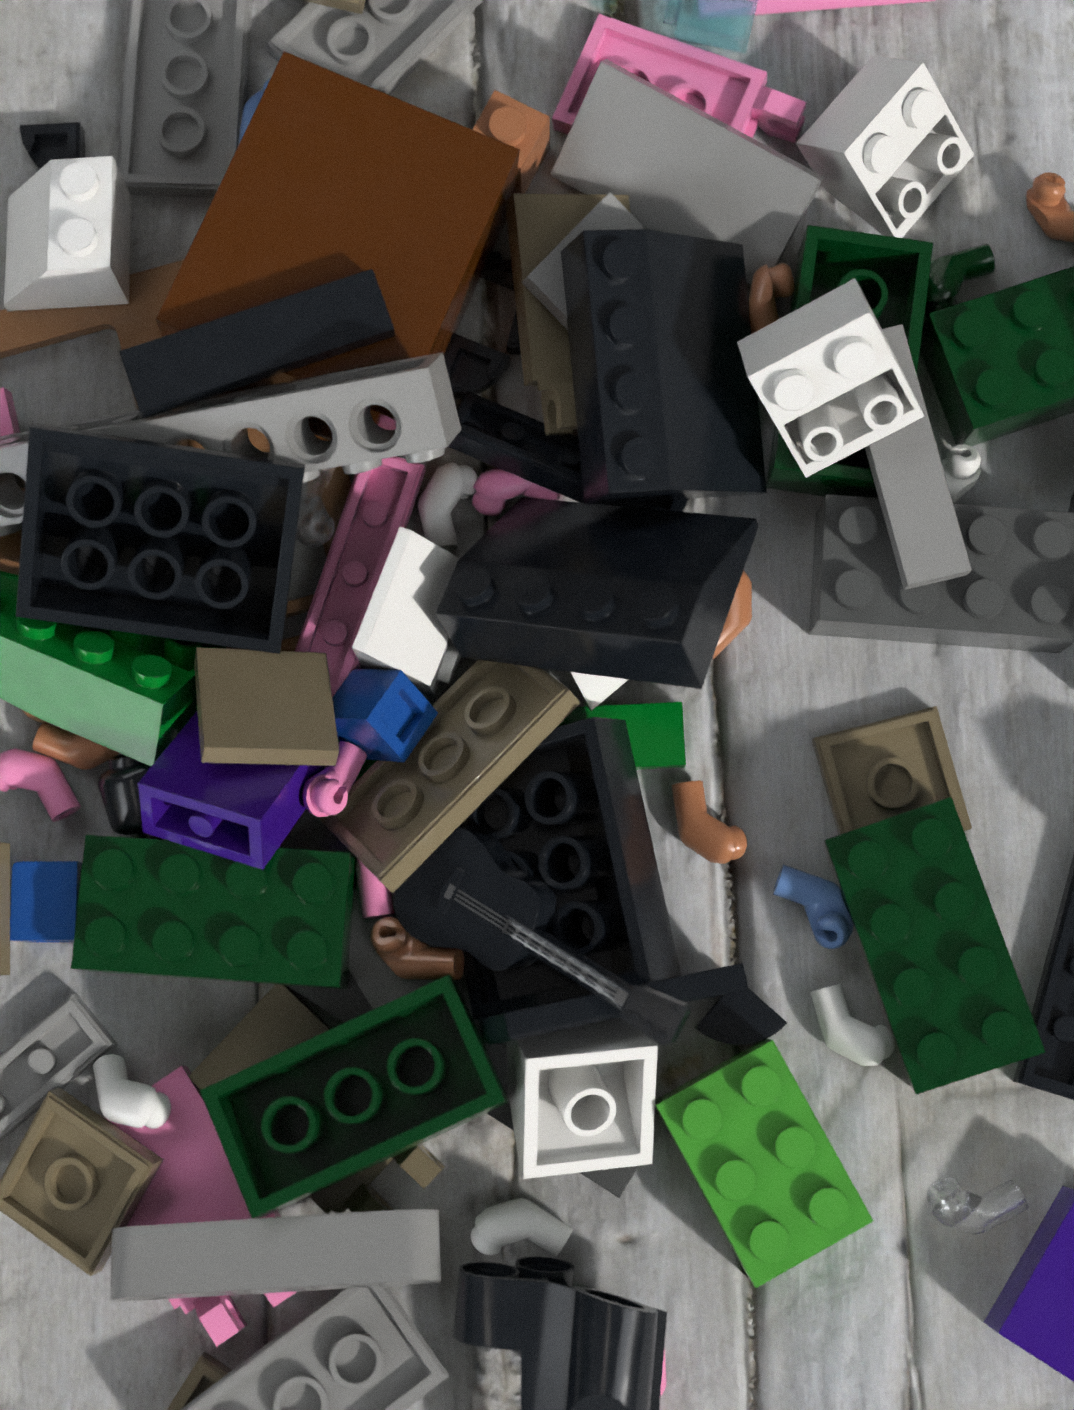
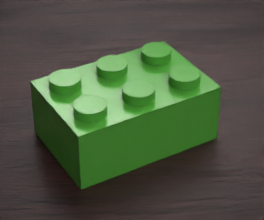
[655,1039,874,1288]

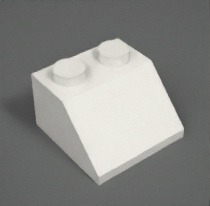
[4,156,131,311]
[352,526,461,696]
[506,1017,658,1179]

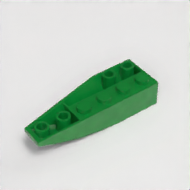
[0,571,226,766]

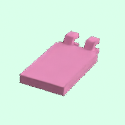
[552,14,806,143]
[104,1066,296,1347]

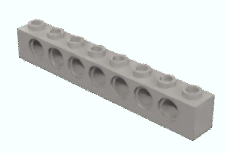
[0,352,461,537]

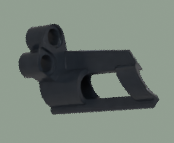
[453,1257,667,1410]

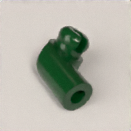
[925,243,995,317]

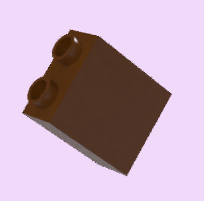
[156,51,520,457]

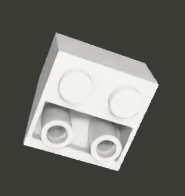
[796,55,974,238]
[737,278,925,477]

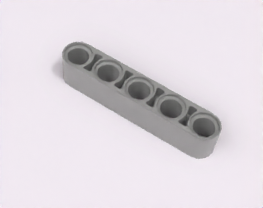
[110,1209,441,1301]

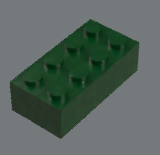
[766,225,933,498]
[920,266,1074,446]
[824,797,1045,1095]
[71,835,357,990]
[200,975,510,1219]

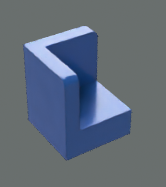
[332,669,438,762]
[10,861,82,943]

